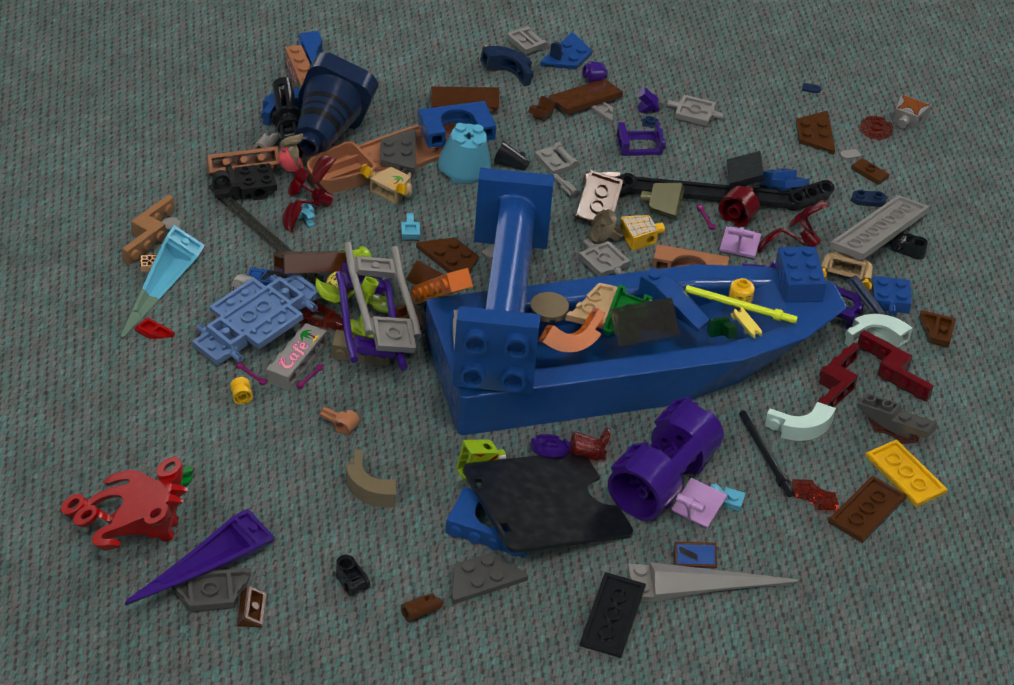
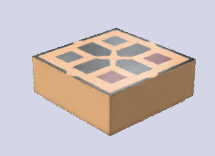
[140,254,157,272]

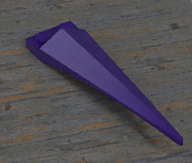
[125,509,275,605]

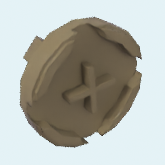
[589,209,624,244]

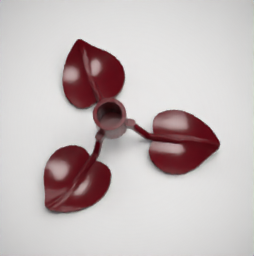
[282,155,337,232]
[758,199,829,253]

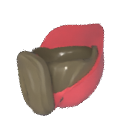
[278,133,304,172]

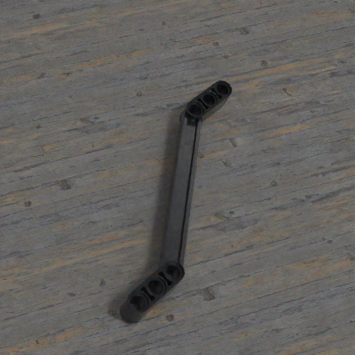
[615,173,835,211]

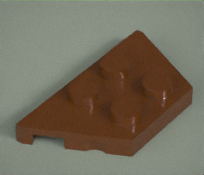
[796,111,835,155]
[416,237,479,273]

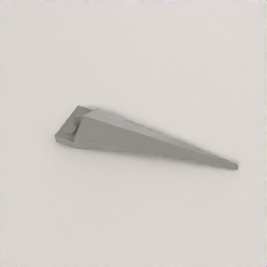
[627,562,798,602]

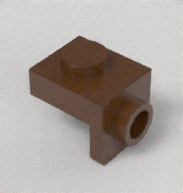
[528,96,556,120]

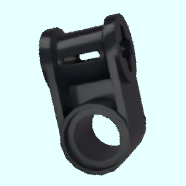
[891,231,928,260]
[336,554,370,597]

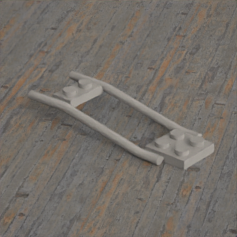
[344,242,422,353]

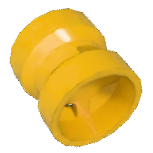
[230,377,253,404]

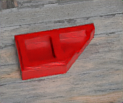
[135,317,175,339]

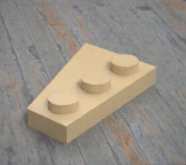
[566,283,617,329]

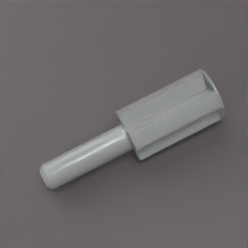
[553,173,579,198]

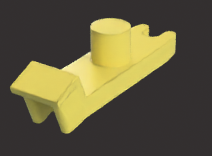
[731,307,762,338]

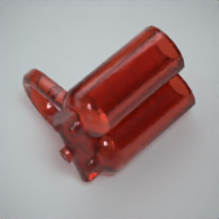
[570,427,611,461]

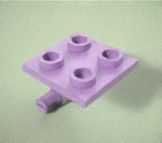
[719,226,761,259]
[671,478,727,529]

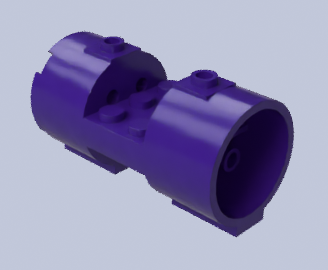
[608,397,724,521]

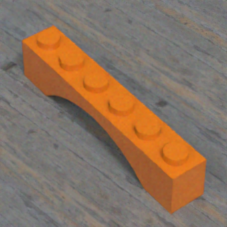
[410,268,473,305]

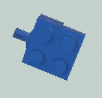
[760,168,810,191]
[872,276,912,317]

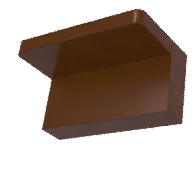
[407,260,444,285]

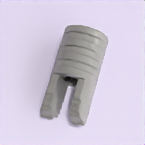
[253,133,279,149]

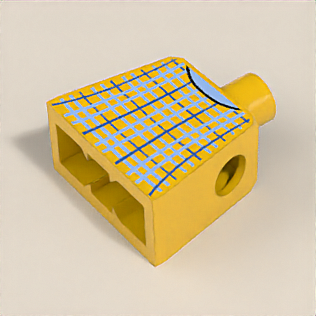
[620,215,665,251]

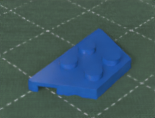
[540,32,592,70]

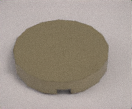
[530,292,569,322]

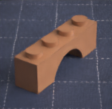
[653,244,729,269]

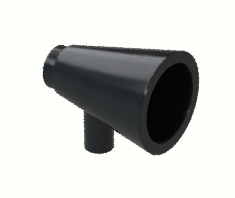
[494,141,530,170]

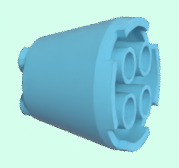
[438,123,491,184]

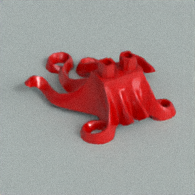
[61,456,188,551]

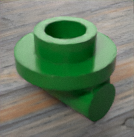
[181,466,193,486]

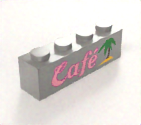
[266,323,326,390]

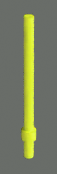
[685,285,798,324]

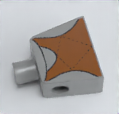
[893,94,931,129]

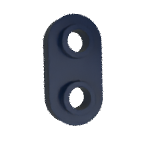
[851,190,887,207]

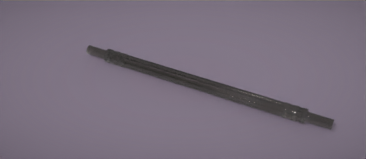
[208,183,326,285]

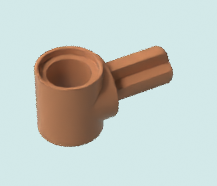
[320,407,360,436]

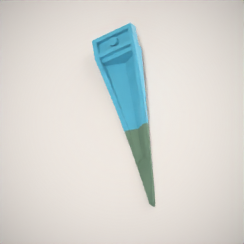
[120,225,205,339]

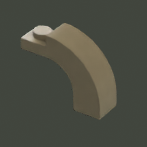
[346,449,396,508]

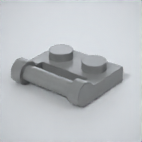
[507,26,549,55]
[535,142,579,175]

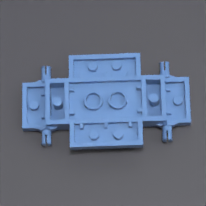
[192,273,321,366]

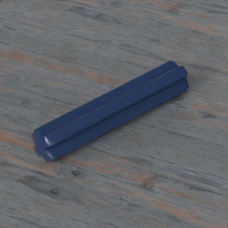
[848,275,887,315]

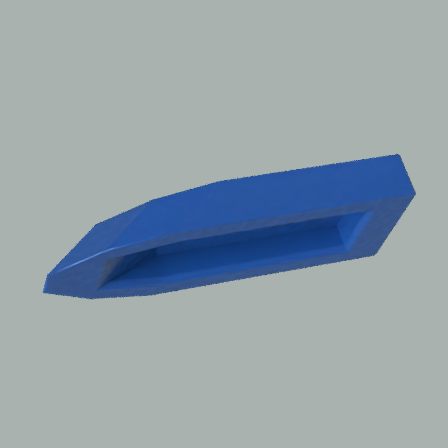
[425,264,848,435]

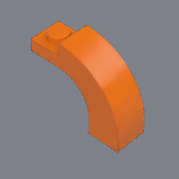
[538,308,605,352]

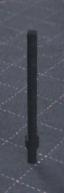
[739,410,795,497]

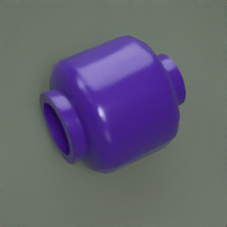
[582,61,608,83]

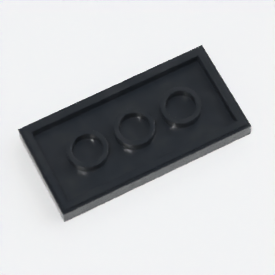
[727,151,765,189]
[579,572,646,658]

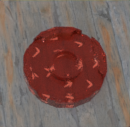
[860,116,893,140]

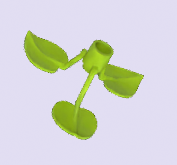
[315,276,397,338]

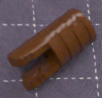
[401,593,444,622]

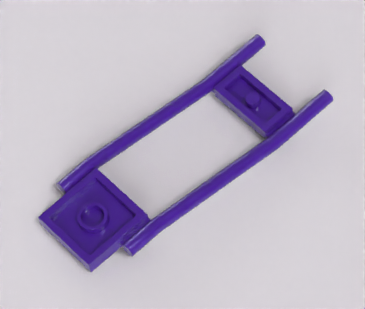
[335,262,407,370]

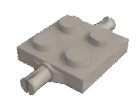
[667,95,724,126]
[579,238,630,277]

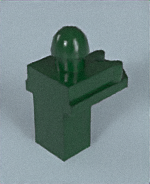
[707,316,737,339]

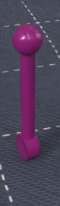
[697,204,716,230]
[236,362,267,385]
[296,364,324,389]

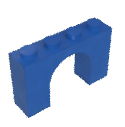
[418,101,496,148]
[445,487,527,558]

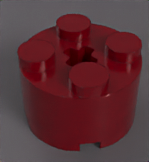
[718,186,761,228]

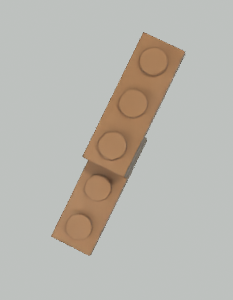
[122,195,174,265]

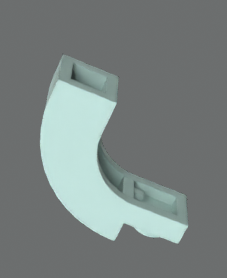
[844,314,913,348]
[765,402,836,441]

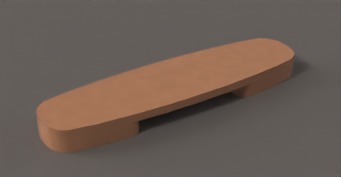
[307,123,457,193]

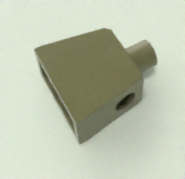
[641,183,684,220]

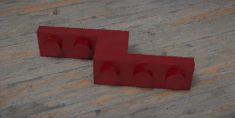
[858,330,934,402]
[818,342,860,407]

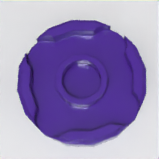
[530,434,570,457]

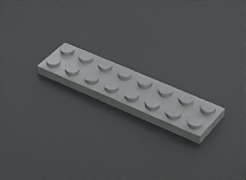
[830,195,930,260]

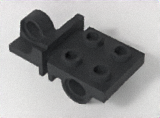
[212,163,277,201]

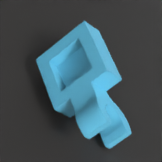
[298,199,315,227]
[401,213,420,240]
[711,484,745,511]

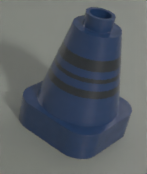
[295,52,378,155]

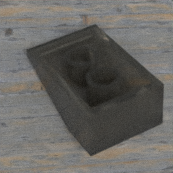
[610,298,680,348]

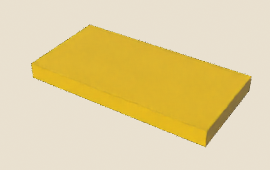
[865,439,948,507]

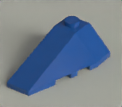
[638,267,710,332]

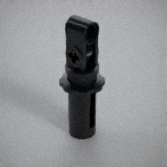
[272,77,303,158]

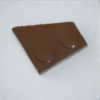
[919,310,956,348]

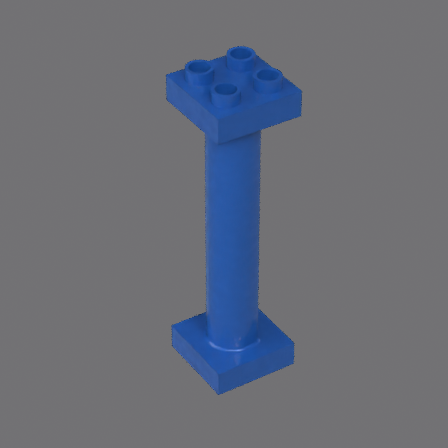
[452,168,554,394]

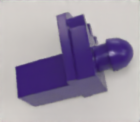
[638,87,660,114]

